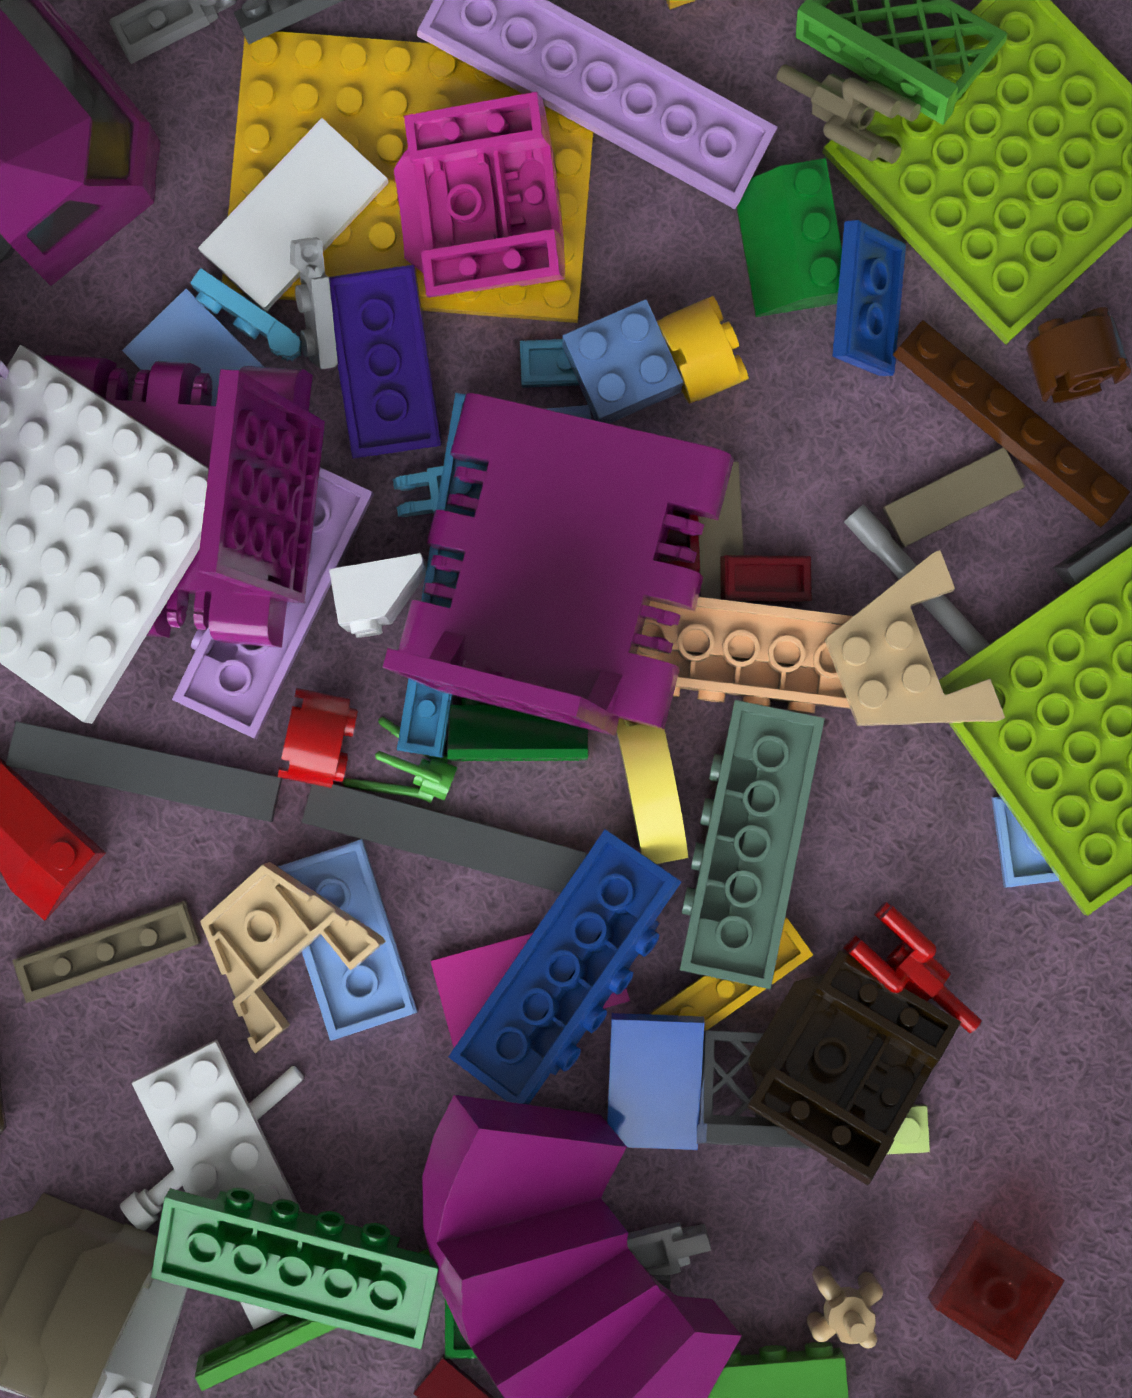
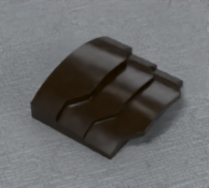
[747,950,961,1186]

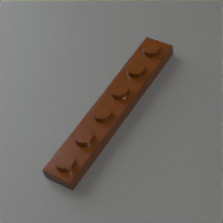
[893,320,1130,528]

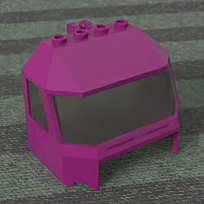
[0,0,161,286]

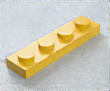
[649,917,813,1031]

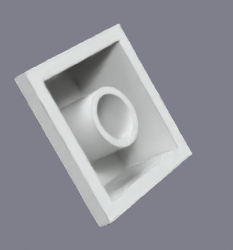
[329,553,427,638]

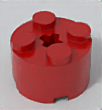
[277,688,358,788]

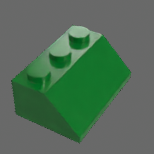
[736,158,842,317]
[448,697,588,761]

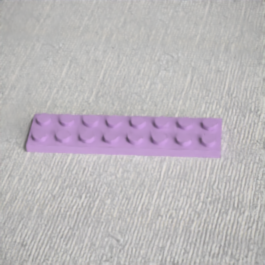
[417,0,778,209]

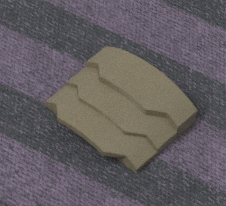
[0,1193,158,1398]

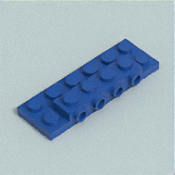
[448,829,681,1105]

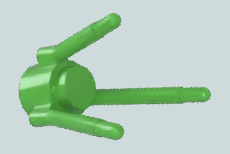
[342,717,457,803]

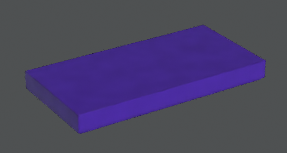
[329,265,442,459]

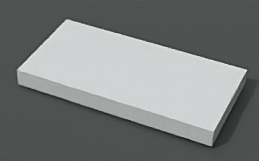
[198,118,389,312]

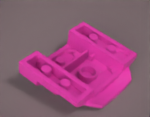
[393,92,565,298]

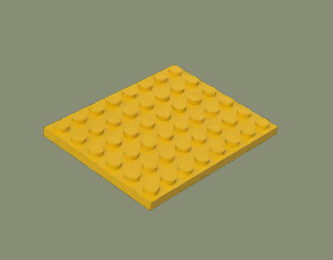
[222,31,594,323]

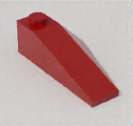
[0,758,106,921]

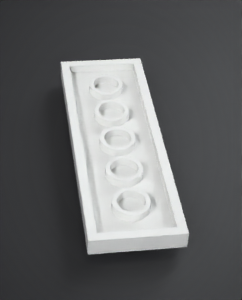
[132,1039,302,1329]

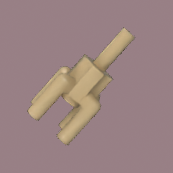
[807,1266,883,1349]

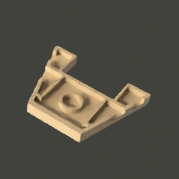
[825,550,1005,726]
[200,862,386,1053]

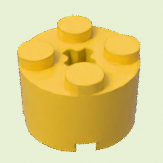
[657,295,749,404]

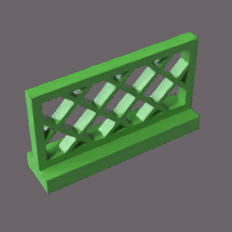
[796,0,1008,125]

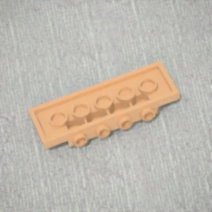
[636,597,853,714]

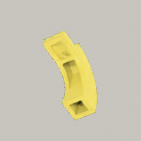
[616,718,689,864]

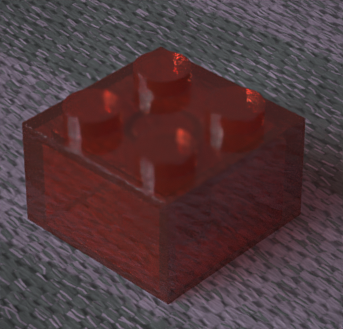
[927,1220,1065,1361]

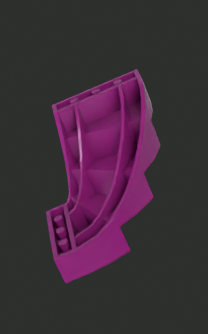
[422,1095,742,1398]

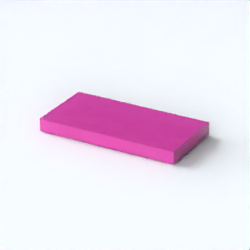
[430,932,630,1047]

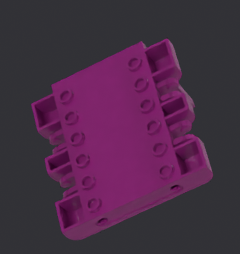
[44,355,325,648]
[382,393,734,736]

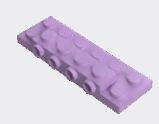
[172,467,374,739]

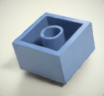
[562,299,684,424]

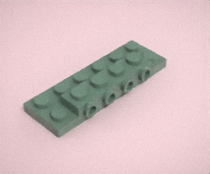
[680,700,825,989]

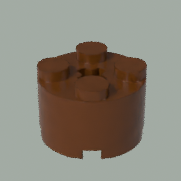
[1026,307,1131,403]

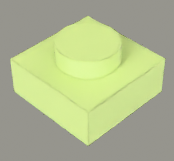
[887,1104,930,1154]

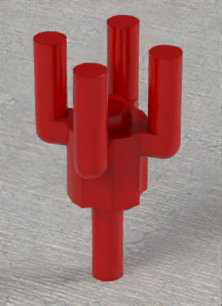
[843,902,982,1034]

